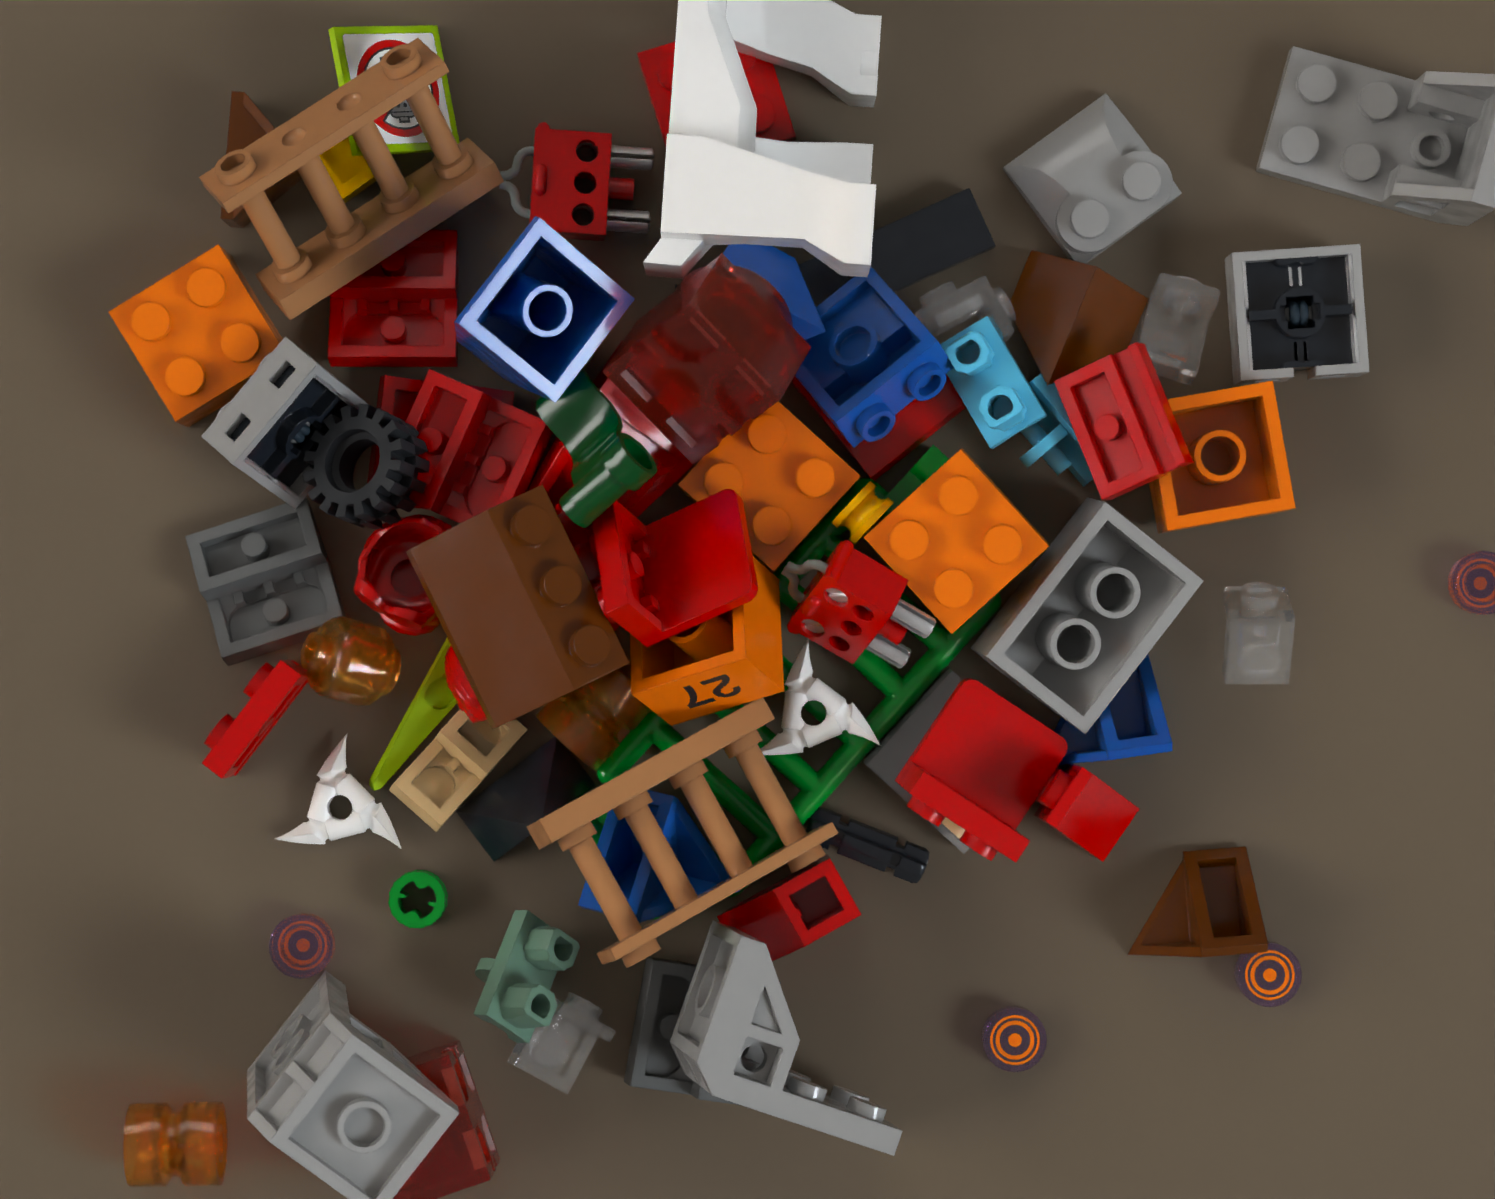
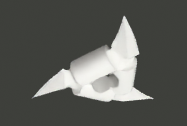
[761,639,881,755]
[275,734,402,849]

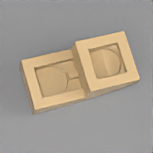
[389,710,528,832]

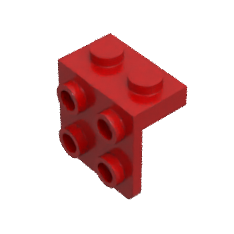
[589,489,758,647]
[895,678,1068,863]

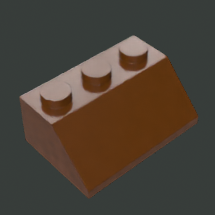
[406,485,629,730]

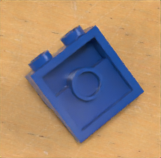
[776,267,954,448]

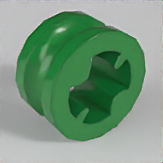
[388,869,448,929]

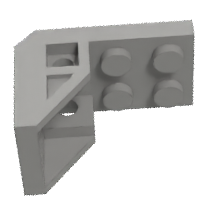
[1255,46,1495,226]
[670,920,903,1156]
[247,970,459,1199]

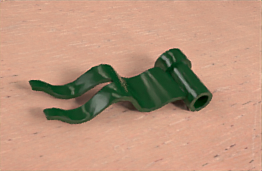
[536,353,657,528]

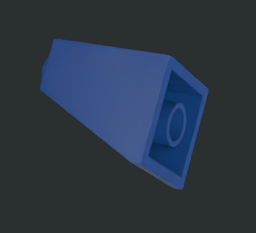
[454,216,635,403]

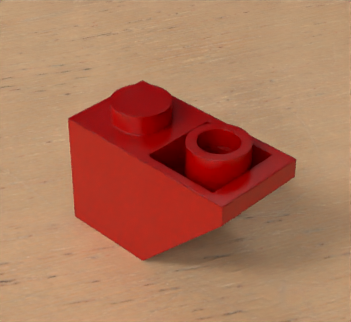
[1034,764,1139,862]
[717,854,862,961]

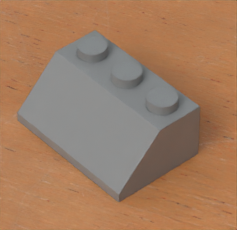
[971,497,1204,734]

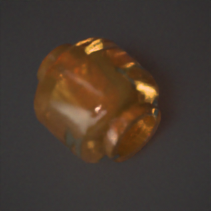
[301,616,401,706]

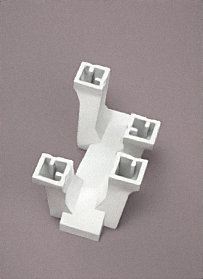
[643,0,882,279]

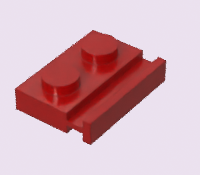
[1054,342,1193,500]
[202,660,313,779]

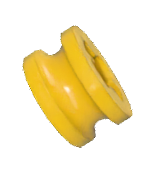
[831,481,894,545]

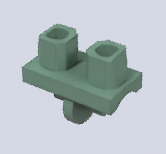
[473,910,580,1044]

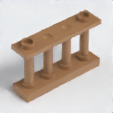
[199,38,504,320]
[527,698,838,968]

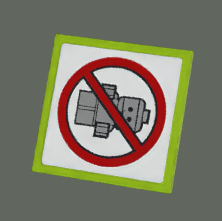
[328,25,460,156]

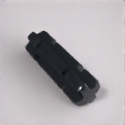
[806,807,930,883]

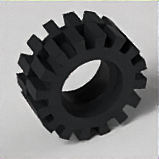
[303,404,430,529]

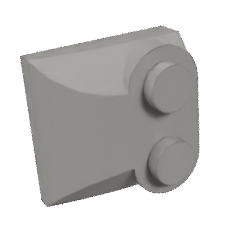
[1003,93,1182,264]

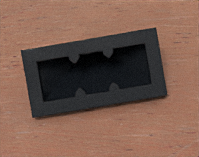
[456,735,596,862]

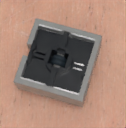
[1224,244,1369,385]
[201,336,369,509]

